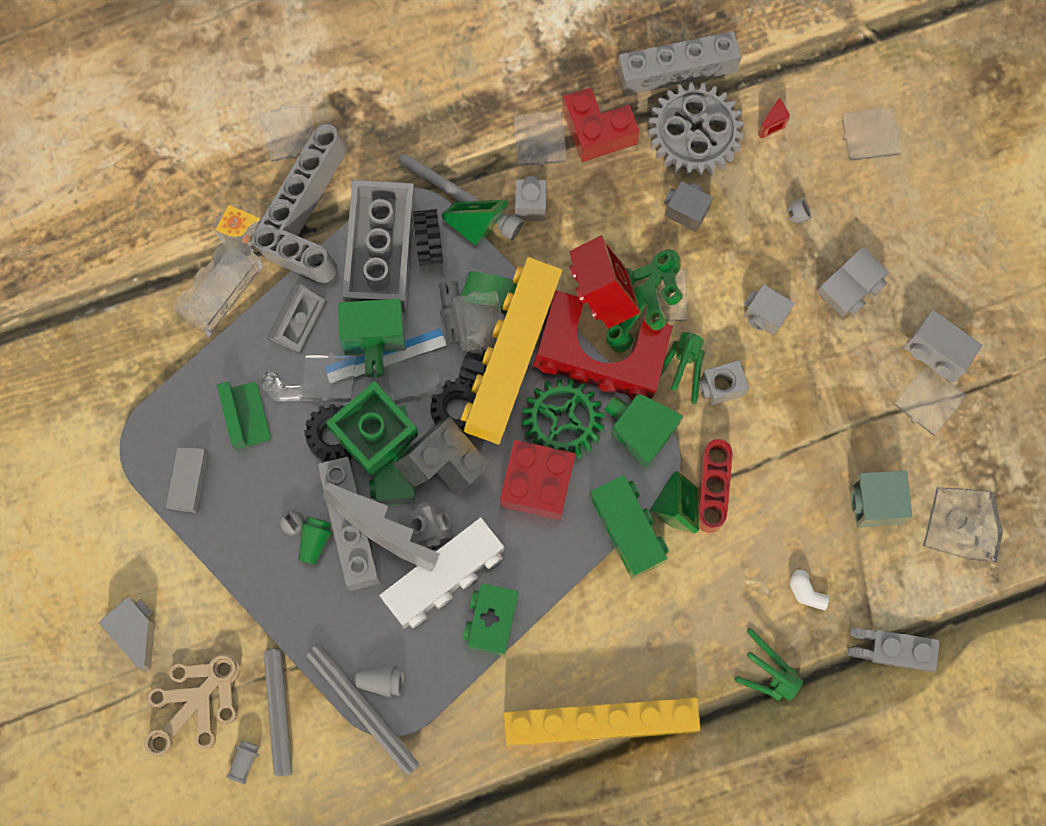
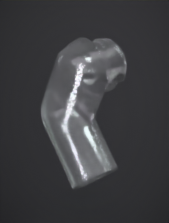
[261,371,304,402]

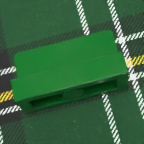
[217,381,271,450]

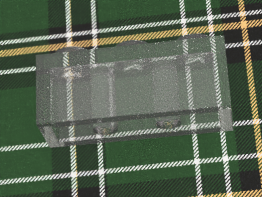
[174,237,263,337]

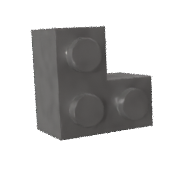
[393,417,490,492]

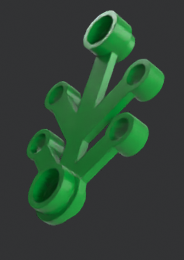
[606,249,683,353]

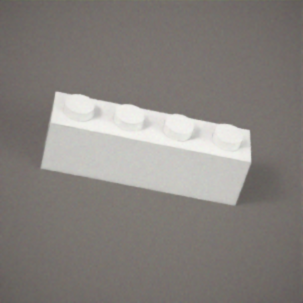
[379,517,504,629]

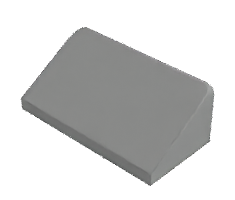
[267,284,326,353]
[166,448,209,513]

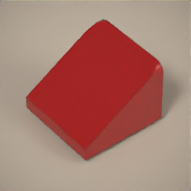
[758,98,790,139]

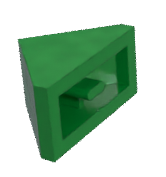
[441,199,508,246]
[650,471,699,534]

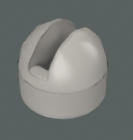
[786,197,812,223]
[279,510,305,536]

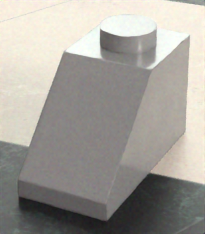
[98,597,155,672]

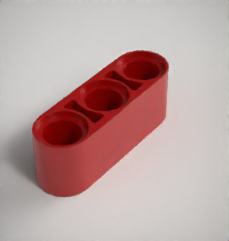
[698,439,733,533]

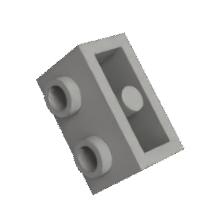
[903,310,983,384]

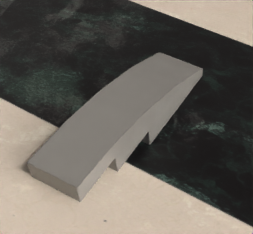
[323,483,440,571]

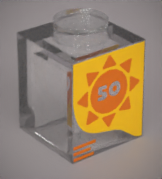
[214,204,261,254]

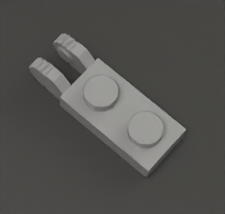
[848,628,940,672]

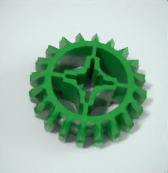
[521,378,605,459]

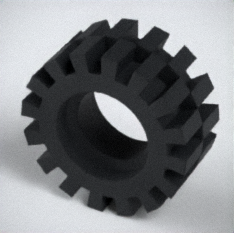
[413,209,443,266]
[430,378,477,437]
[304,404,352,461]

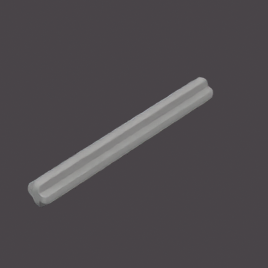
[306,645,419,775]

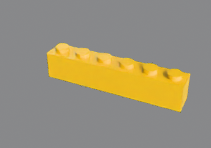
[461,257,563,445]
[504,698,700,747]

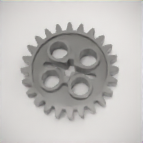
[647,82,744,178]

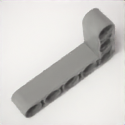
[252,124,347,283]

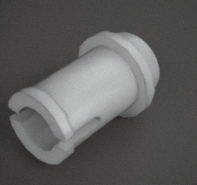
[226,740,260,784]

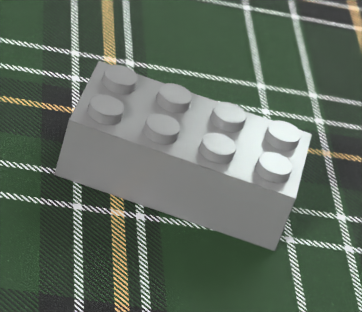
[342,180,415,311]

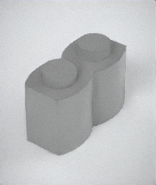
[817,247,889,318]

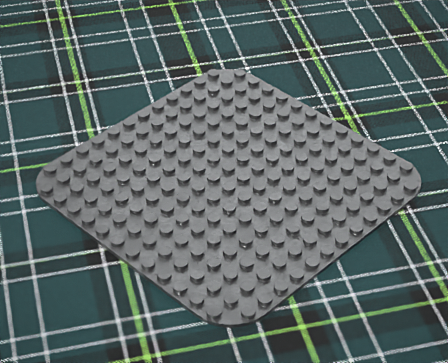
[120,188,681,737]

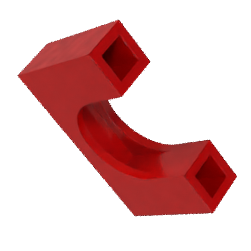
[533,290,673,400]

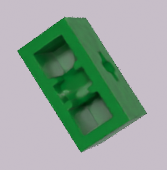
[463,583,519,657]

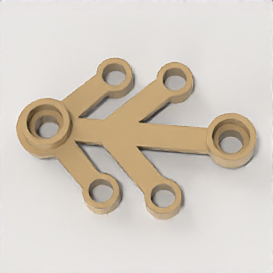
[145,653,240,756]

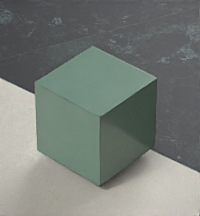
[851,470,913,528]

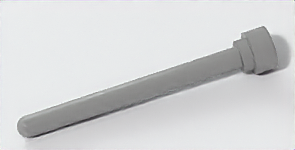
[398,154,524,241]

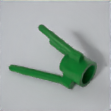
[660,332,705,404]
[735,628,803,701]

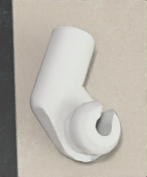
[790,570,830,611]

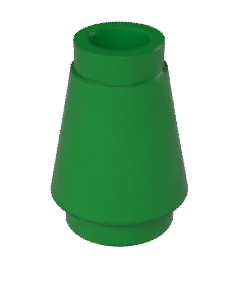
[298,516,332,565]

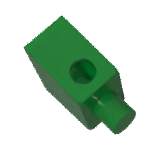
[604,394,684,469]

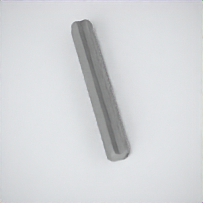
[264,649,292,777]

